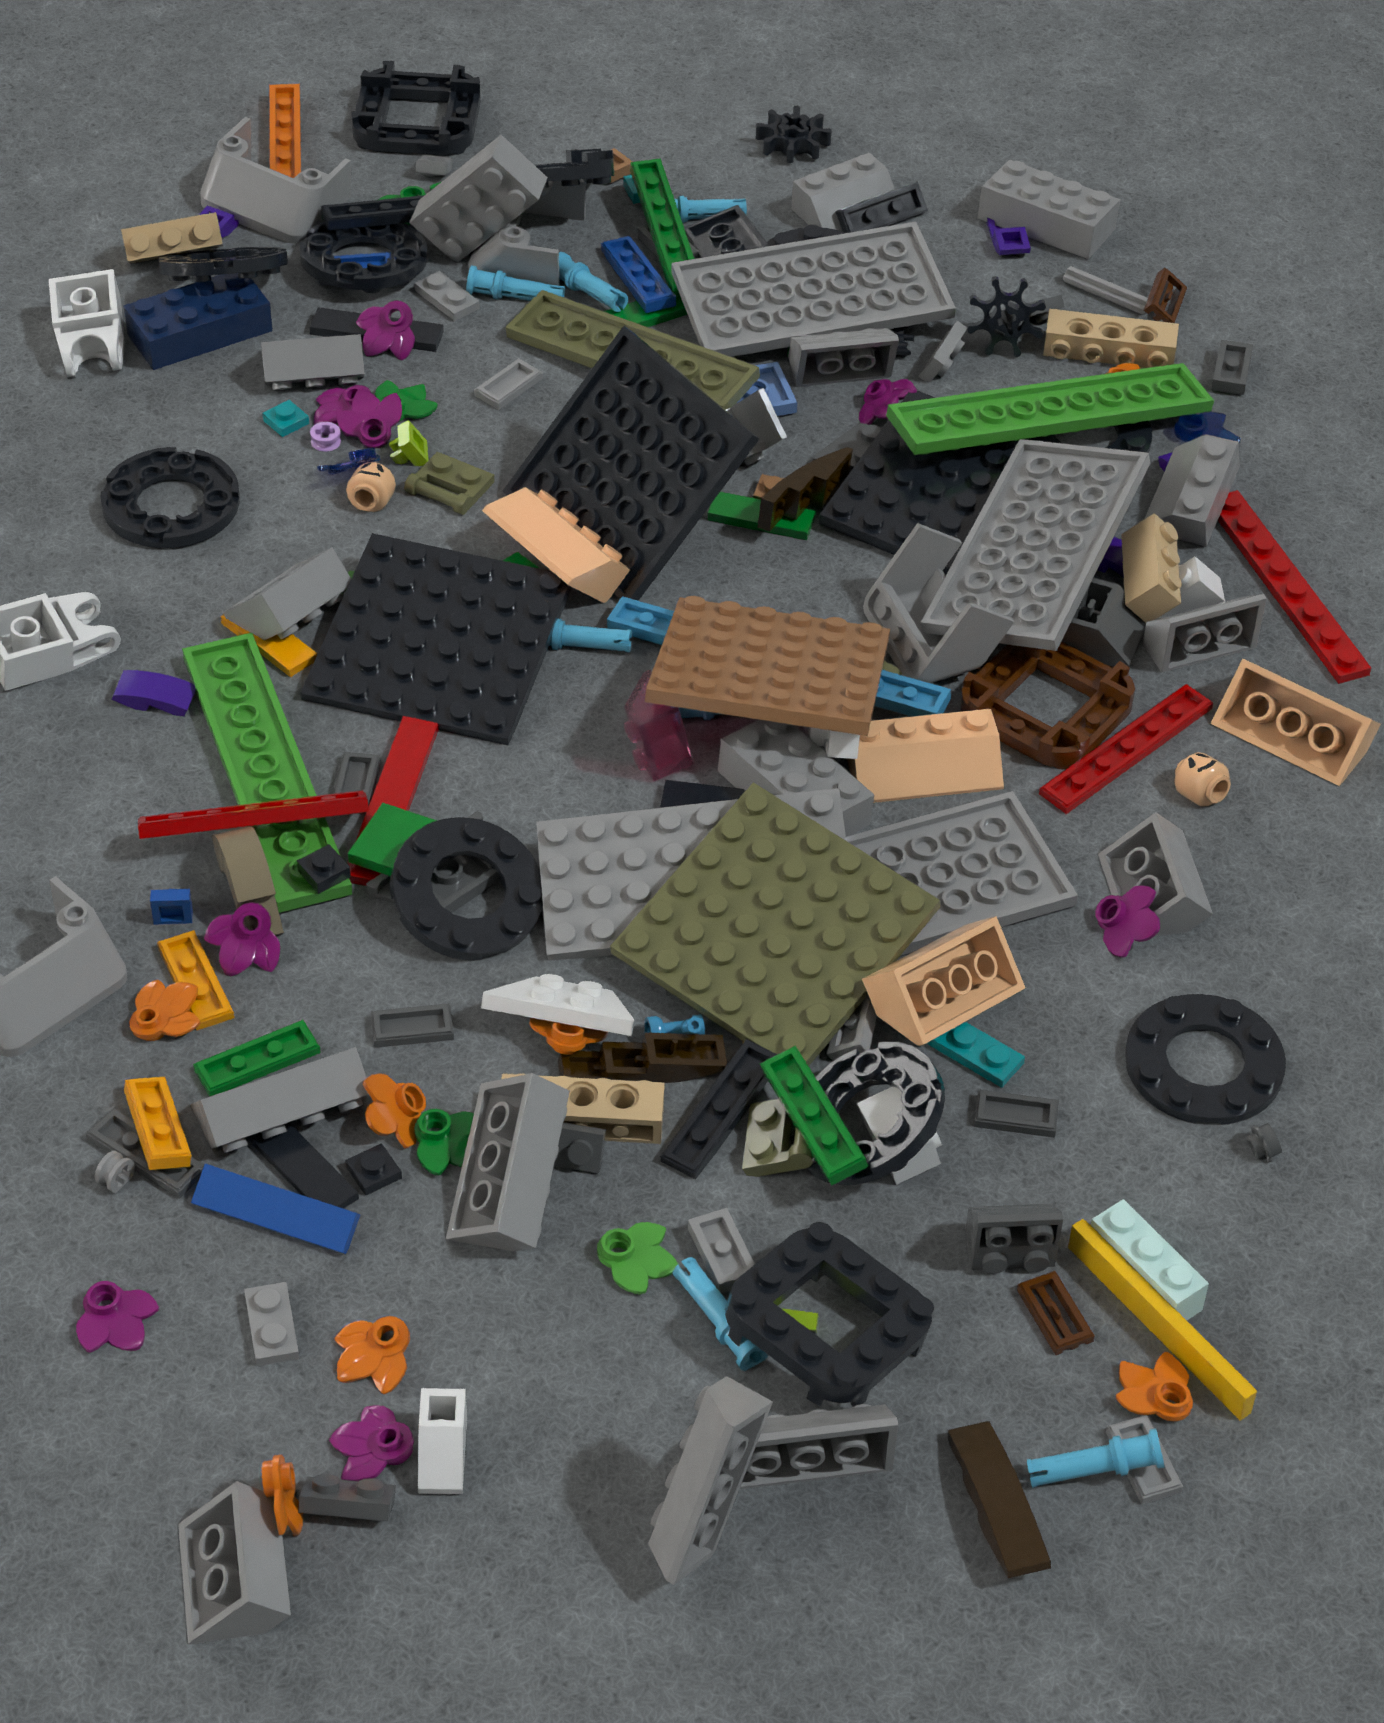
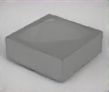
[415,155,453,177]

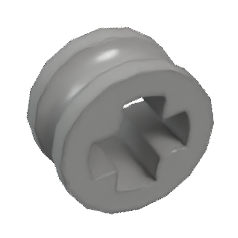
[95,1150,135,1193]

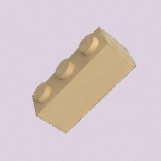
[121,212,223,264]
[1121,513,1182,623]

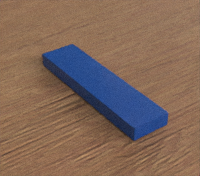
[601,236,676,313]
[191,1164,360,1254]

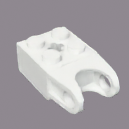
[49,269,125,378]
[0,592,121,691]

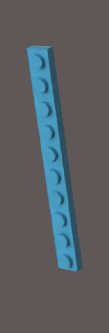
[607,596,951,717]

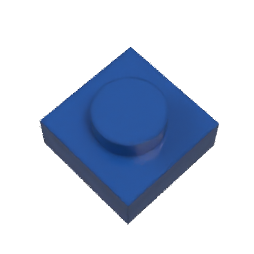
[150,889,193,925]

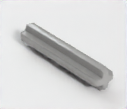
[1063,266,1148,314]

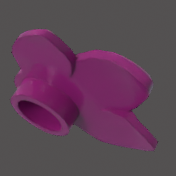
[356,300,415,360]
[859,379,917,425]
[313,385,371,436]
[336,388,402,449]
[1095,885,1160,958]
[204,902,281,976]
[76,1281,159,1353]
[329,1405,414,1481]

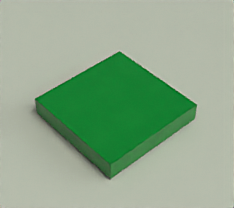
[348,803,437,876]

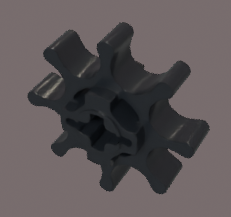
[755,106,832,163]
[967,276,1046,357]

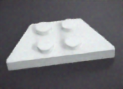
[481,974,634,1036]

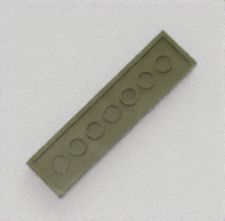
[505,290,760,410]

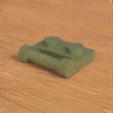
[404,452,495,515]
[742,1099,813,1177]

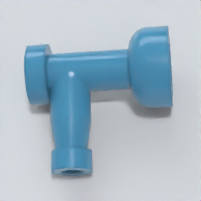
[644,1014,705,1034]

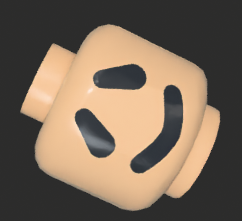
[346,462,396,512]
[1175,752,1231,806]

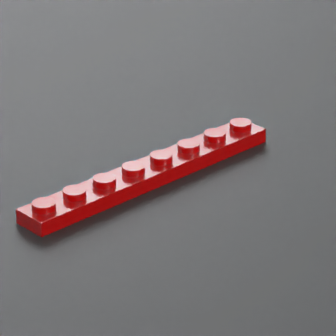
[1218,490,1371,684]

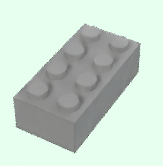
[410,135,548,262]
[977,160,1121,259]
[718,720,875,837]

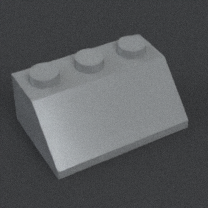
[791,153,895,232]
[788,328,899,387]
[261,334,365,390]
[1145,434,1240,547]
[223,547,351,640]
[1143,594,1267,673]
[1098,812,1213,936]
[178,1481,291,1645]

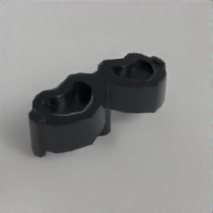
[893,326,914,357]

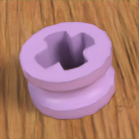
[310,422,341,452]

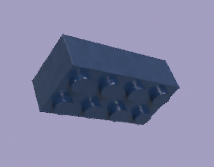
[123,273,273,370]

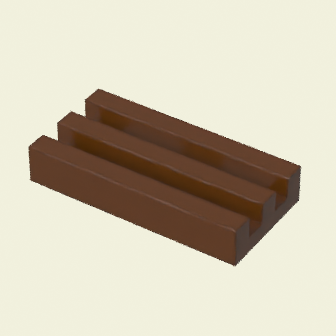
[1144,267,1187,323]
[1017,1271,1095,1355]

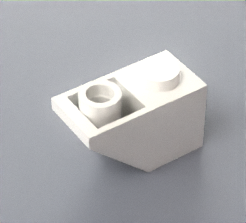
[1159,556,1225,618]
[418,1388,467,1494]

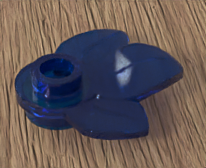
[1174,412,1241,443]
[317,448,381,475]

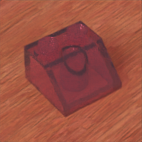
[623,670,694,781]

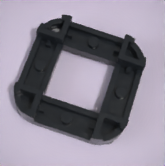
[351,61,481,155]
[535,148,614,188]
[724,1222,934,1407]

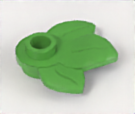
[597,1222,679,1294]

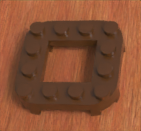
[960,641,1136,770]

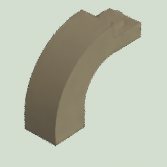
[211,826,284,935]

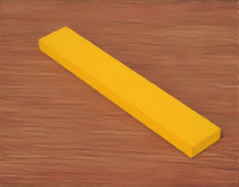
[1068,1219,1257,1421]

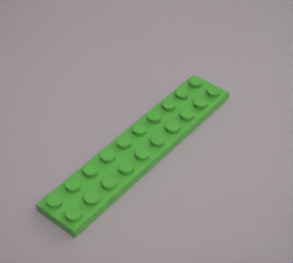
[886,363,1214,455]
[182,633,352,913]

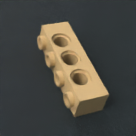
[1043,309,1179,368]
[502,1074,665,1144]

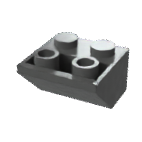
[1062,578,1146,667]
[966,1203,1063,1274]

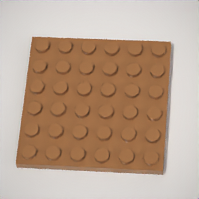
[645,596,890,736]

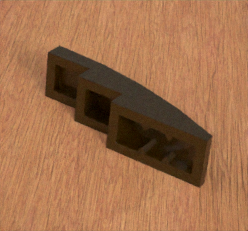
[757,447,853,532]
[558,1032,727,1083]
[948,1421,1051,1578]

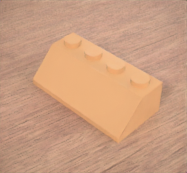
[482,487,630,603]
[1210,658,1381,786]
[846,709,1004,803]
[862,916,1025,1046]

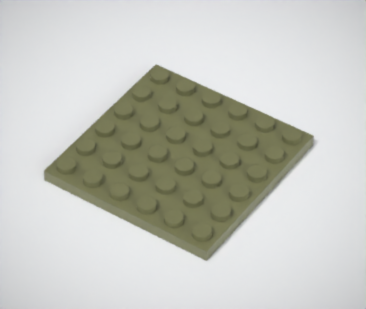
[610,782,940,1066]

